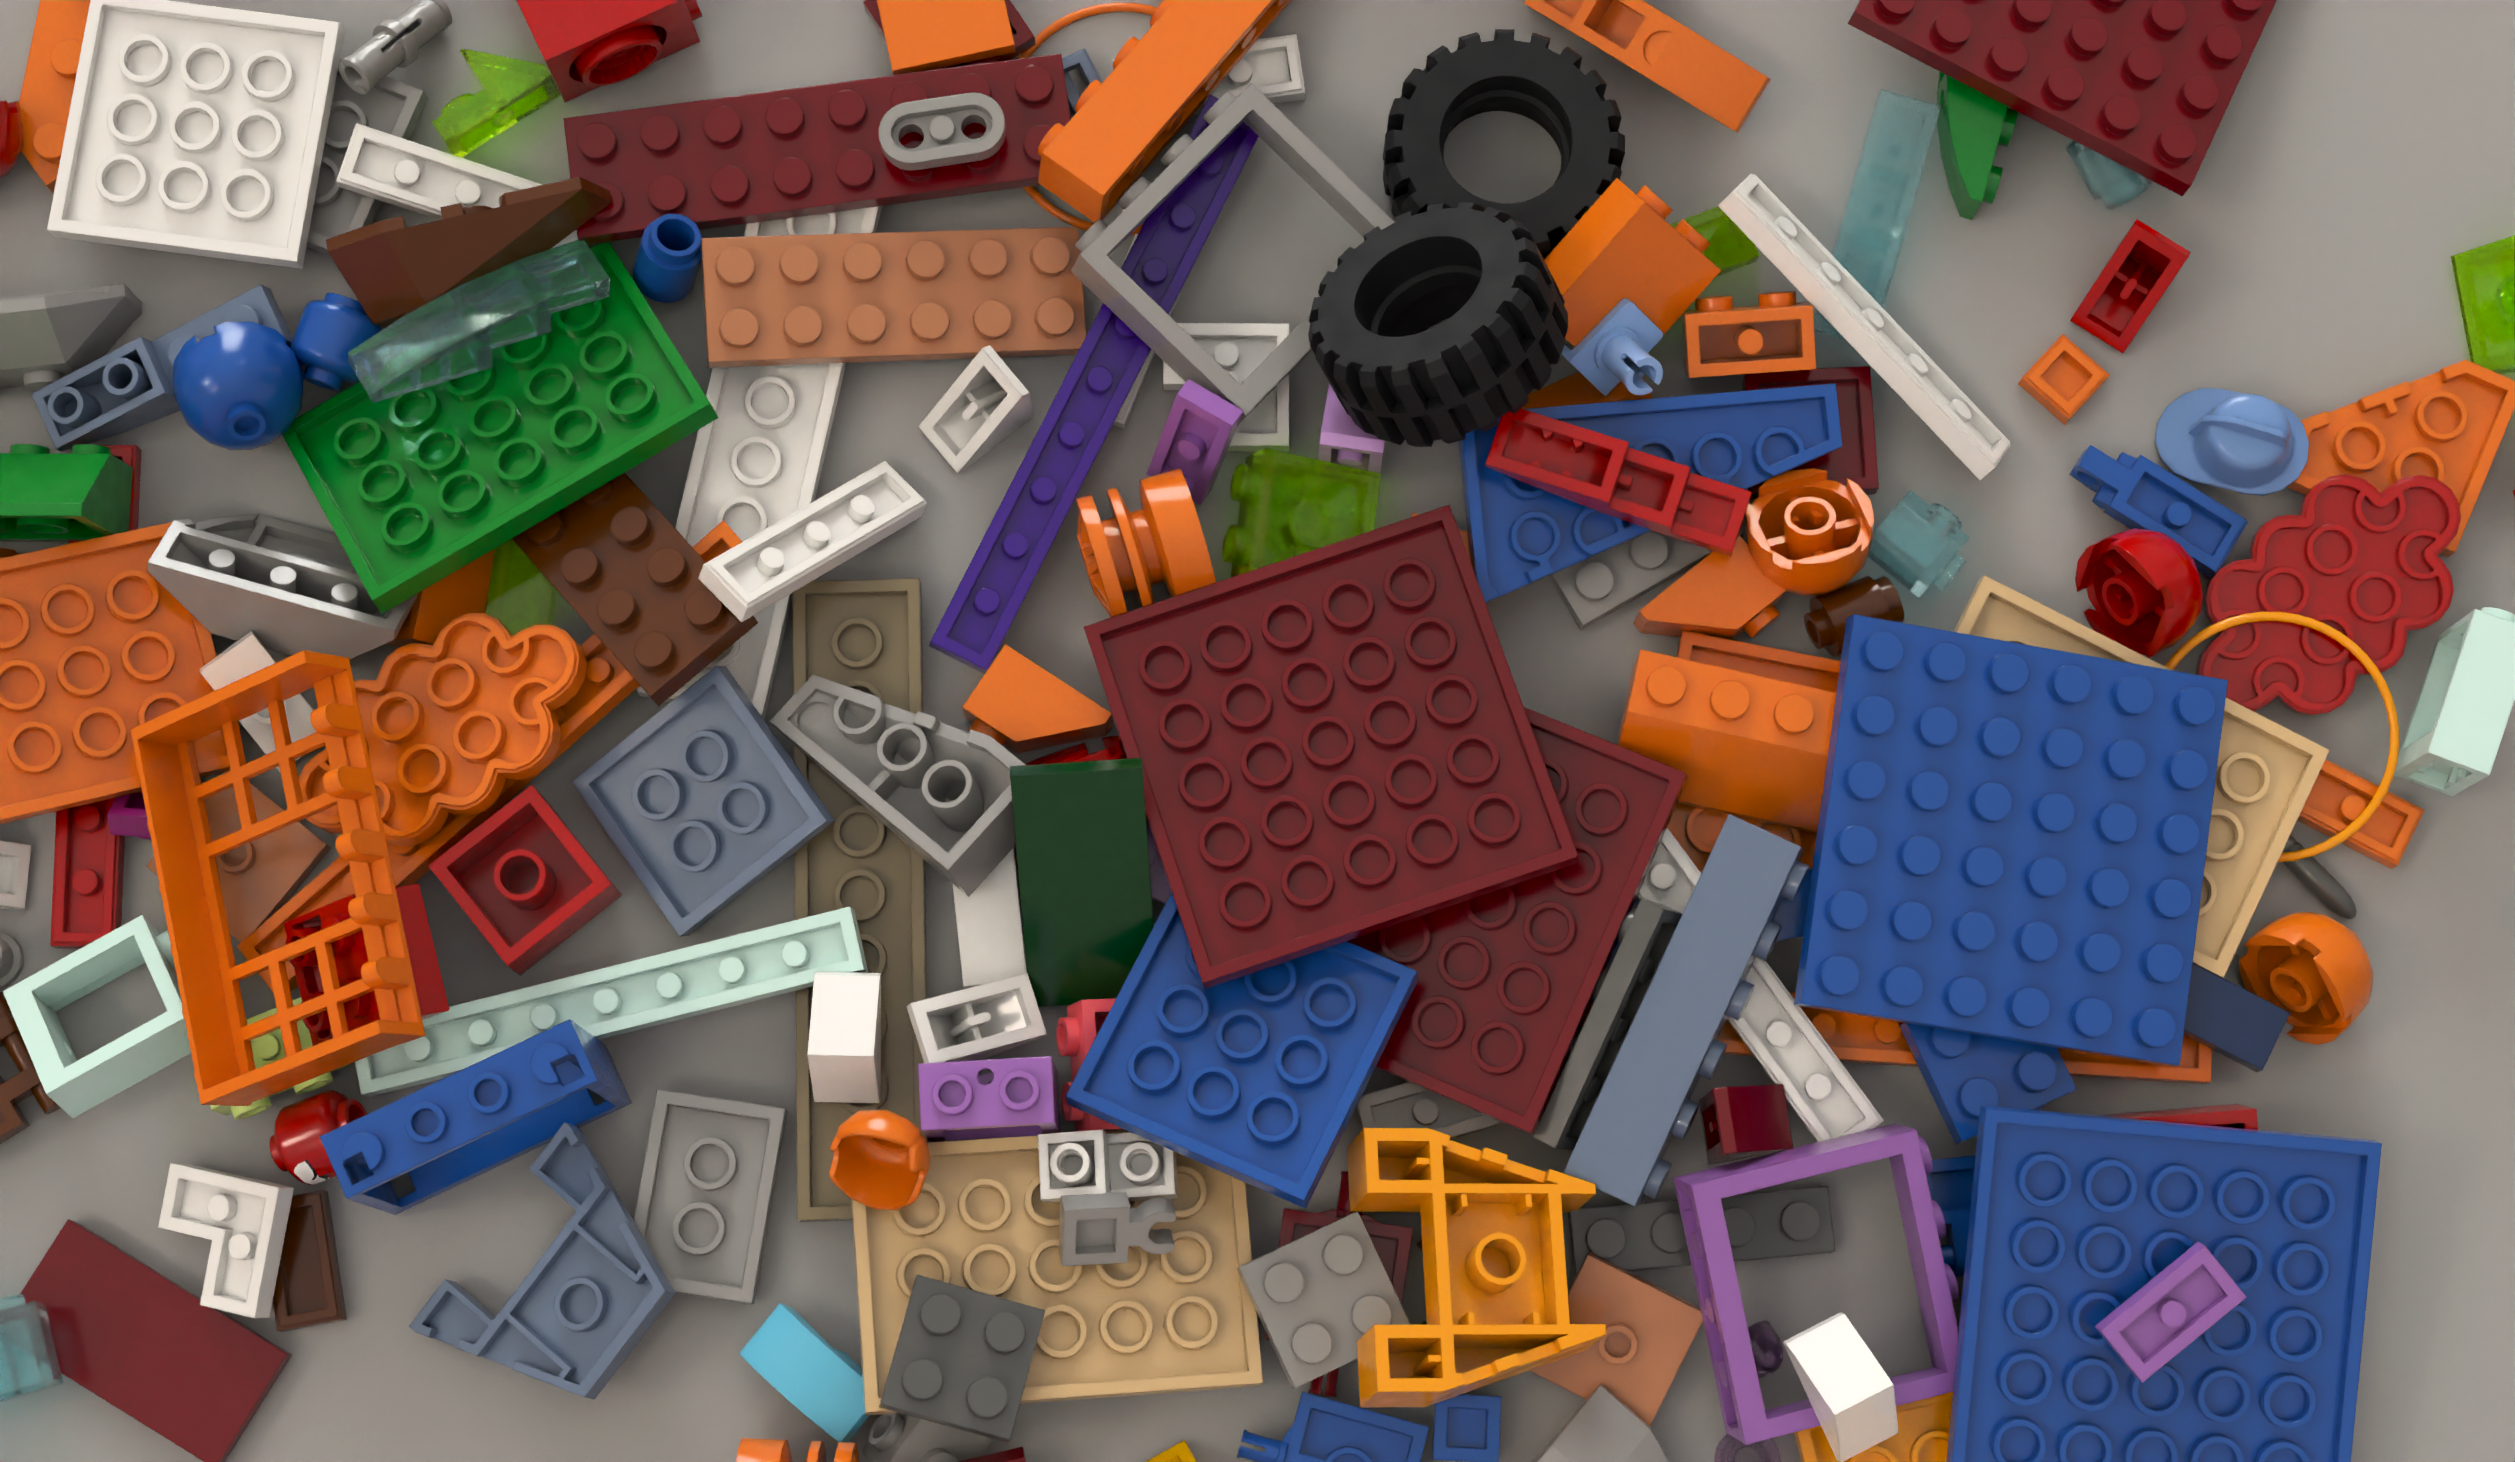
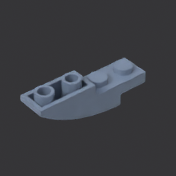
[32,284,293,451]

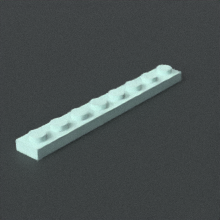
[355,906,868,1097]

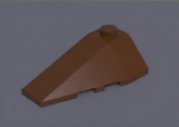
[326,177,612,339]

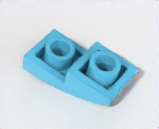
[739,1303,870,1442]

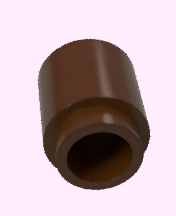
[1804,576,1904,657]

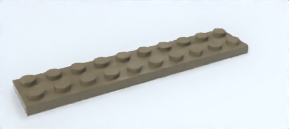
[793,578,929,1222]

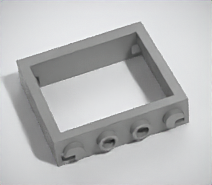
[1071,83,1395,427]

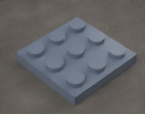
[572,665,835,937]

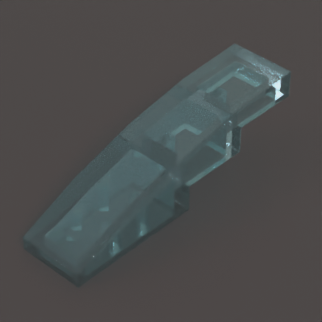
[1813,89,1941,340]
[348,240,610,403]

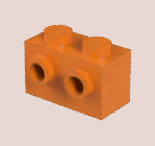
[1681,291,1816,378]

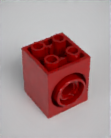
[516,0,703,103]

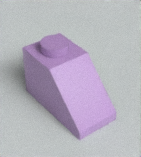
[1317,384,1385,480]

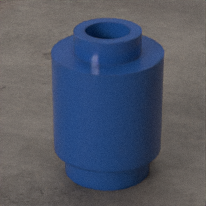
[632,214,703,303]

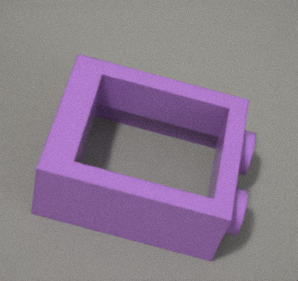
[918,1056,1061,1142]

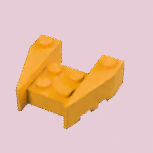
[1347,1128,1606,1408]

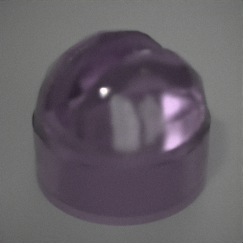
[1748,1320,1784,1378]

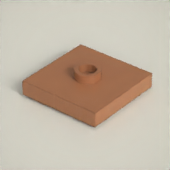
[146,768,331,942]
[1530,1251,1703,1426]

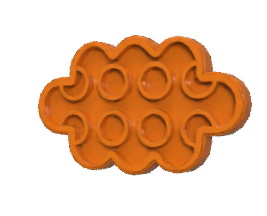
[299,613,587,846]

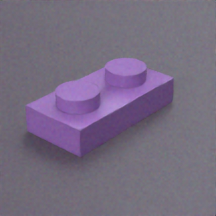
[1146,379,1243,505]
[2094,1242,2247,1383]

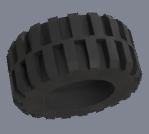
[1383,29,1625,259]
[1308,202,1568,447]

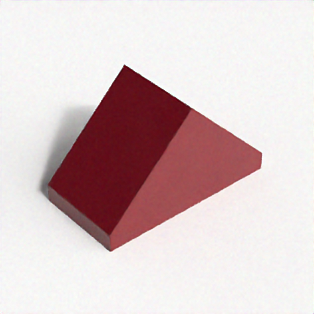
[1699,1084,1793,1165]

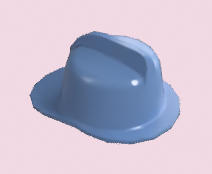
[2155,388,2309,496]

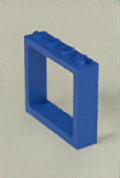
[320,1019,632,1215]

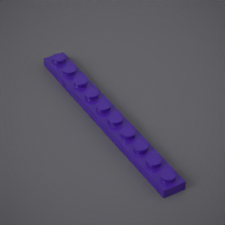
[929,94,1259,674]

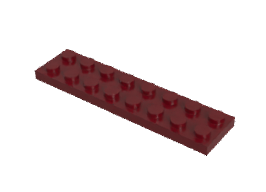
[563,53,1071,245]

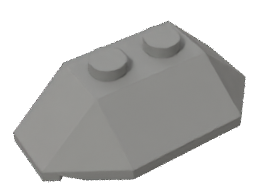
[0,284,141,392]
[148,514,417,660]

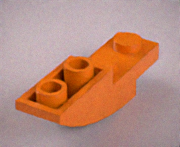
[1524,0,1771,133]

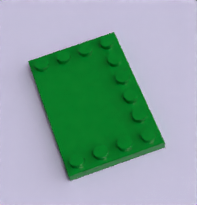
[283,242,718,614]

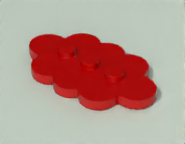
[2196,474,2461,716]

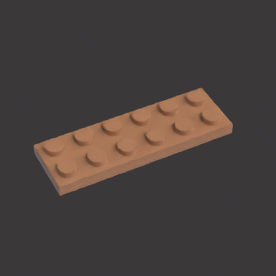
[701,227,1086,368]

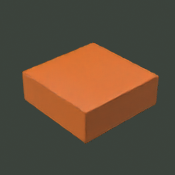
[2018,334,2110,425]

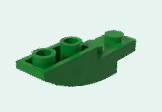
[1937,71,2018,220]

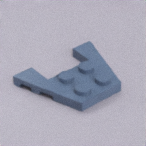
[409,1122,675,1399]

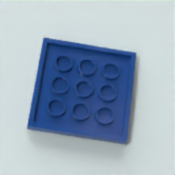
[1065,892,1418,1209]

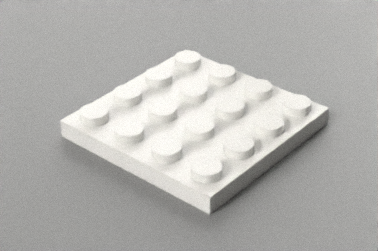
[47,0,345,269]

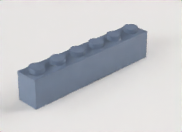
[1563,814,1810,1207]

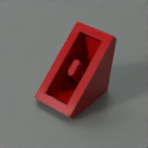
[2070,219,2191,353]

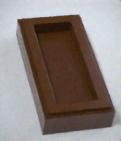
[273,1190,347,1332]

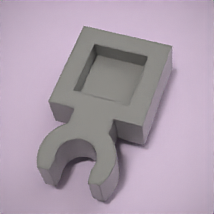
[1059,1192,1176,1266]

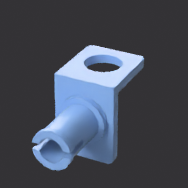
[1561,298,1663,397]

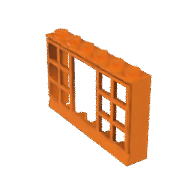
[130,650,425,1106]

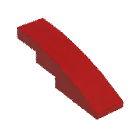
[1485,408,1752,557]

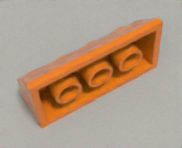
[1616,649,1836,834]

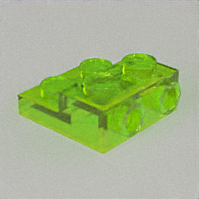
[1222,448,1381,578]

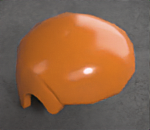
[829,1109,931,1210]

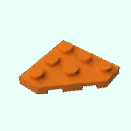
[19,0,90,193]
[2287,360,2515,558]

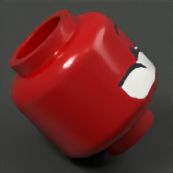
[269,1090,367,1185]

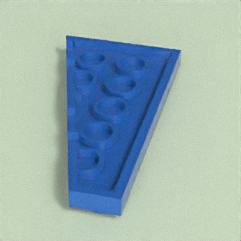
[1458,383,1843,603]

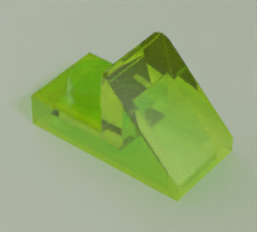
[431,49,561,158]

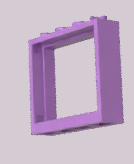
[1673,1123,1959,1445]

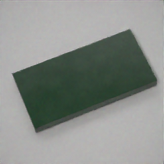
[1010,758,1154,1007]

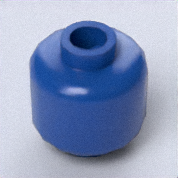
[290,293,383,391]

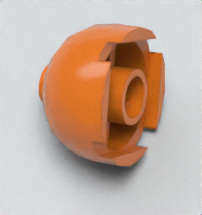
[1745,468,1875,596]
[2239,912,2374,1045]

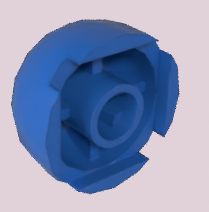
[172,322,304,450]

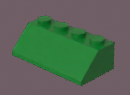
[0,444,133,542]

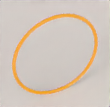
[2164,612,2399,862]

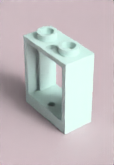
[2394,607,2515,797]
[3,915,191,1118]

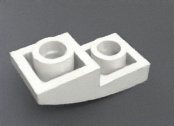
[1038,1129,1179,1202]

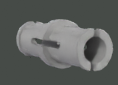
[338,0,452,94]

